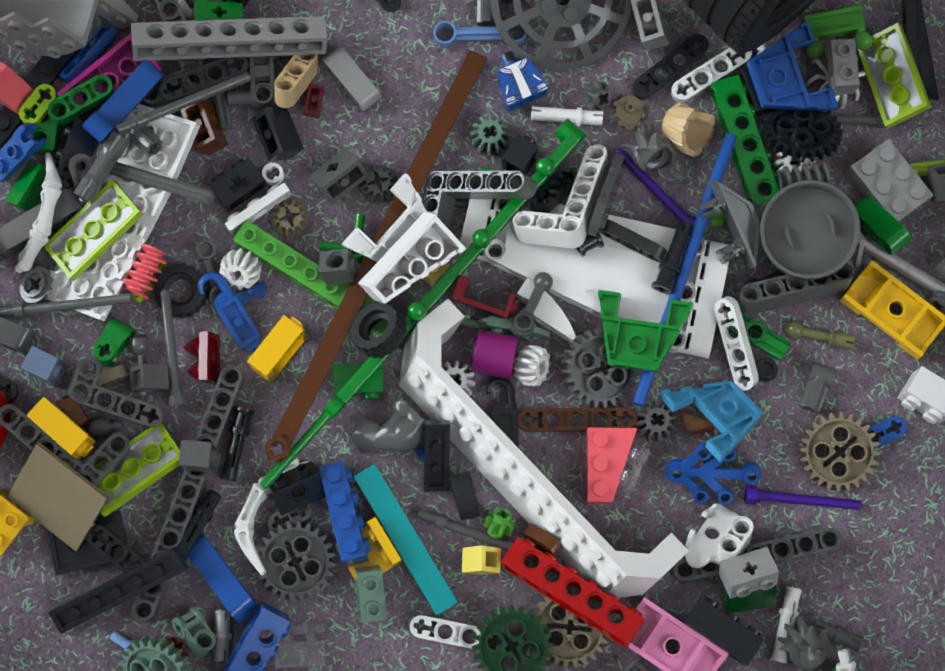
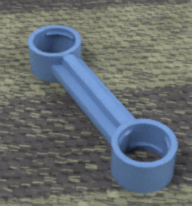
[433,21,527,47]

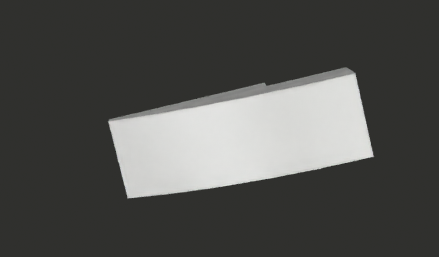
[517,277,576,343]

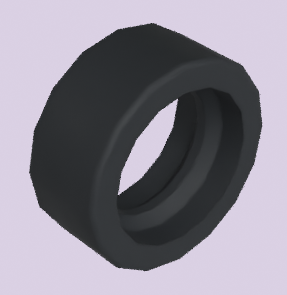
[450,471,480,521]

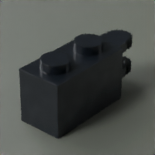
[53,119,98,189]

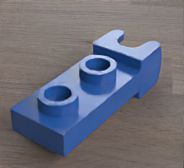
[0,123,46,182]

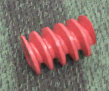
[122,244,168,299]

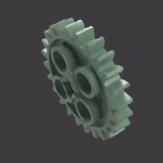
[119,635,194,671]

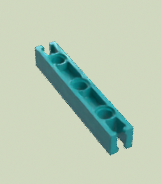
[353,464,458,616]

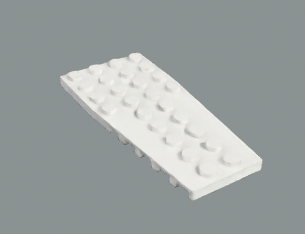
[44,104,200,321]

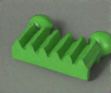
[804,5,872,59]

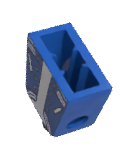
[497,51,549,112]

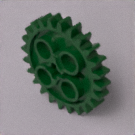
[472,605,554,671]

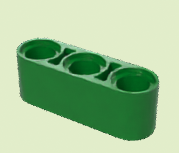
[47,75,114,125]
[854,195,911,255]

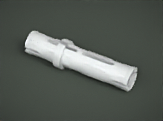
[531,105,603,127]
[771,586,802,663]

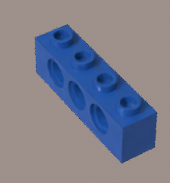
[222,601,291,671]

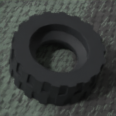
[153,263,208,319]
[350,301,407,358]

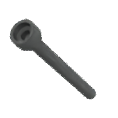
[160,289,188,406]

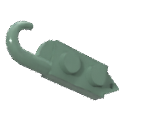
[460,313,550,342]

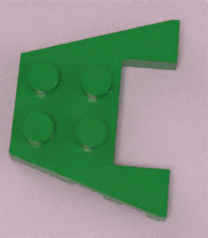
[598,290,694,373]

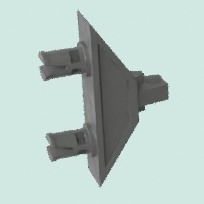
[697,180,768,269]

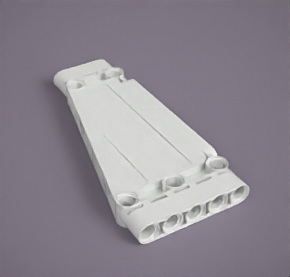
[458,199,729,359]

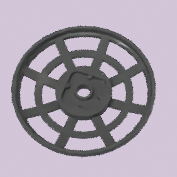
[490,0,632,70]

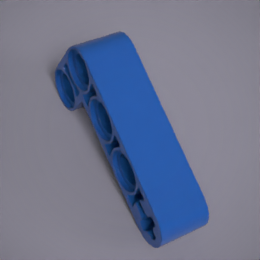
[82,60,164,144]
[189,533,258,628]

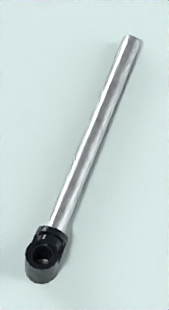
[861,233,945,293]

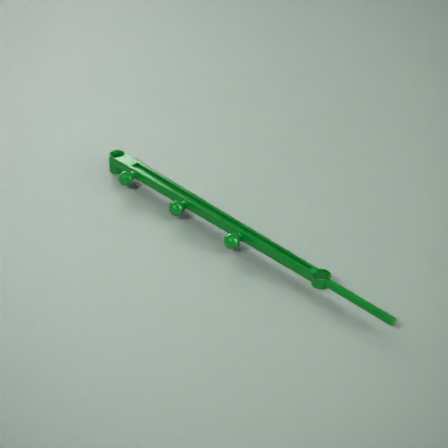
[260,119,587,489]

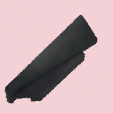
[902,0,939,100]

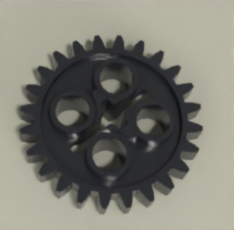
[763,109,843,163]

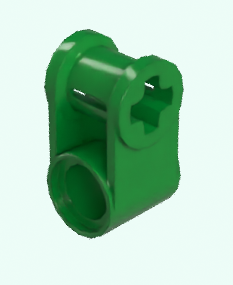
[93,317,136,366]

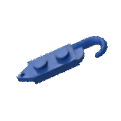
[198,272,261,353]

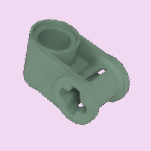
[172,607,216,658]

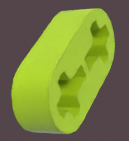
[19,84,57,125]

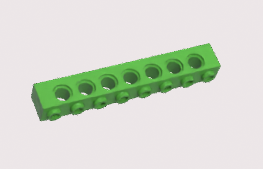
[233,220,388,336]

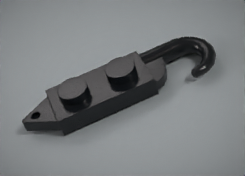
[486,377,519,448]

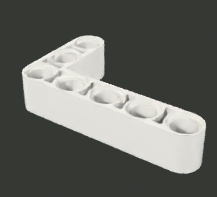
[513,144,610,248]

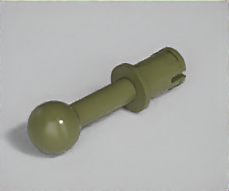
[785,320,856,350]

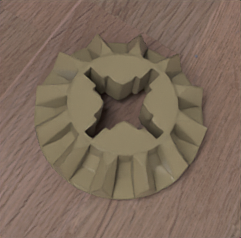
[271,199,309,237]

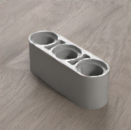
[321,45,382,112]

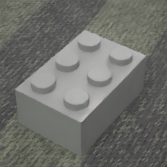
[846,139,934,222]

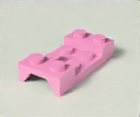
[628,597,729,671]

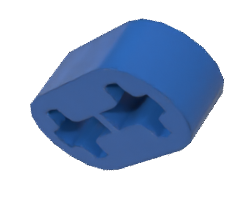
[867,416,907,449]

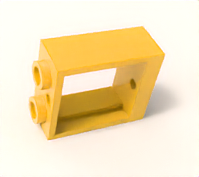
[247,315,307,384]
[26,397,96,460]

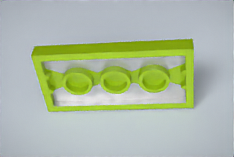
[858,23,932,129]
[44,179,144,281]
[84,422,180,517]

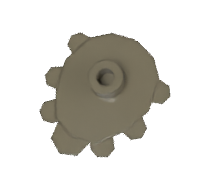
[613,95,646,131]

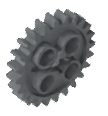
[561,329,638,408]
[255,520,336,602]

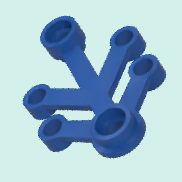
[665,443,762,504]

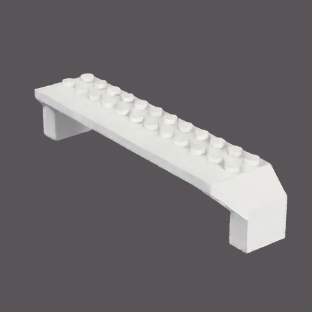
[399,299,689,598]

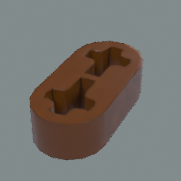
[521,524,563,557]

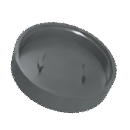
[760,180,860,280]

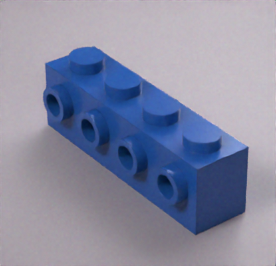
[319,461,371,567]

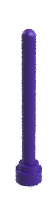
[615,148,696,236]
[744,484,863,510]

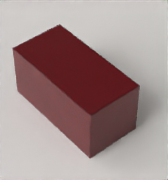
[304,84,325,118]

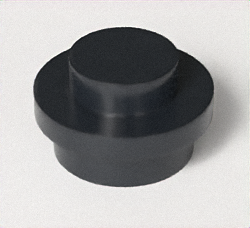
[755,358,778,382]

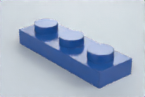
[58,23,119,83]

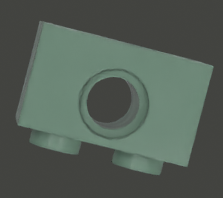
[355,565,387,623]

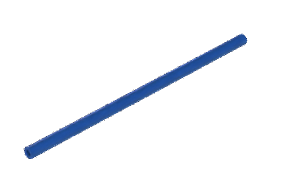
[632,133,737,407]

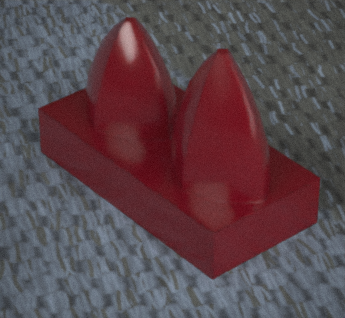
[184,331,220,383]

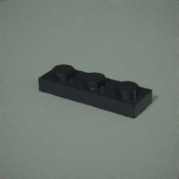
[423,420,450,492]

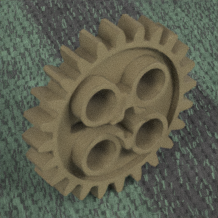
[799,412,881,492]
[533,587,608,668]

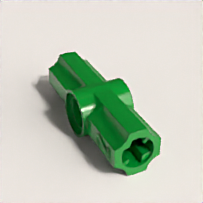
[717,307,791,361]

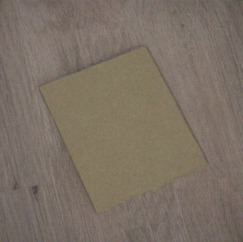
[7,443,109,551]

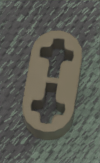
[82,365,129,395]

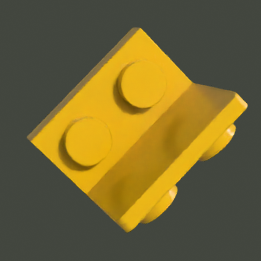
[0,487,35,557]
[335,517,402,581]

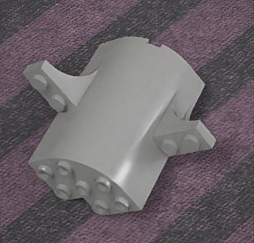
[0,0,139,58]

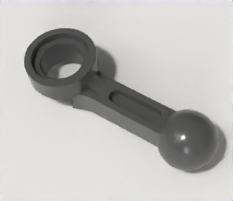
[510,272,553,338]

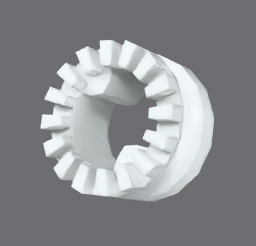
[262,163,284,186]

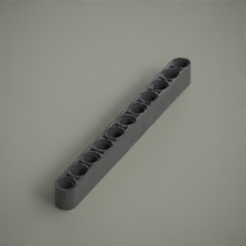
[132,365,245,622]

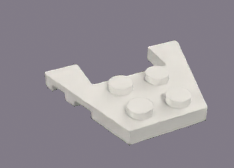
[342,174,427,262]

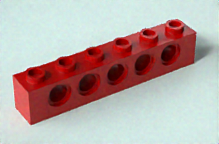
[501,537,645,649]

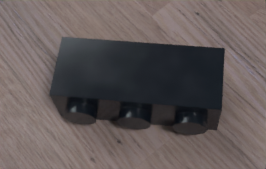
[683,597,764,666]

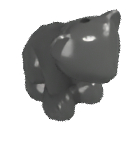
[351,396,424,454]

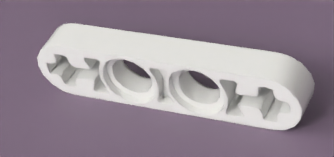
[671,48,752,103]
[714,296,759,390]
[410,615,502,650]

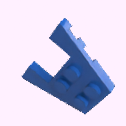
[747,21,839,111]

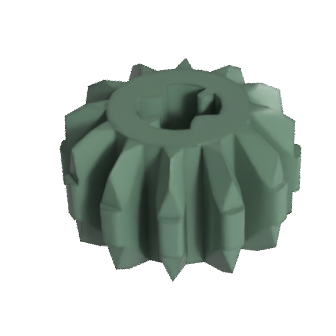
[470,114,510,156]

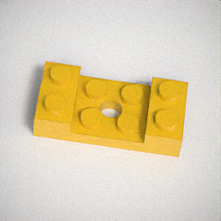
[840,260,945,360]

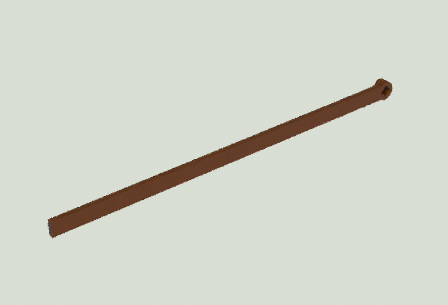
[265,50,487,463]

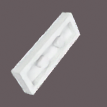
[224,183,291,236]

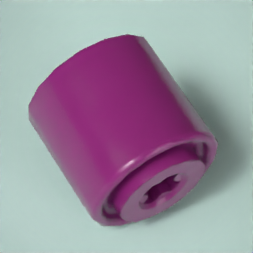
[470,330,518,379]

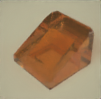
[681,413,711,434]

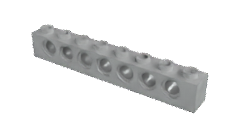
[131,16,327,61]

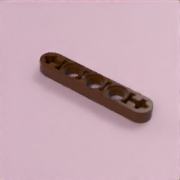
[517,407,637,432]

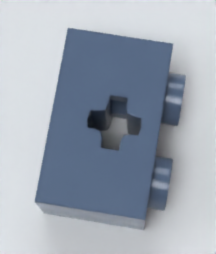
[20,346,68,388]

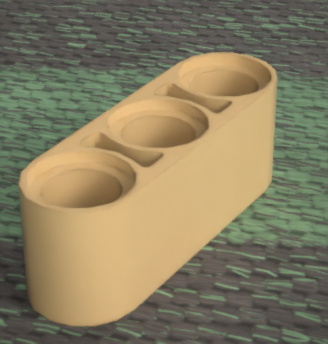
[274,54,318,108]

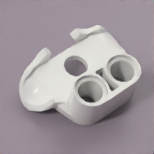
[685,503,754,568]

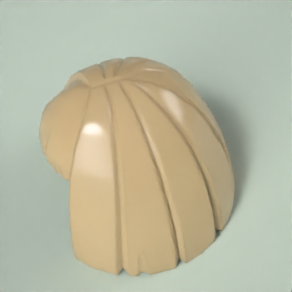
[662,103,715,156]

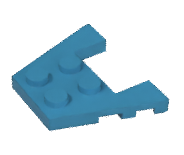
[659,380,763,462]

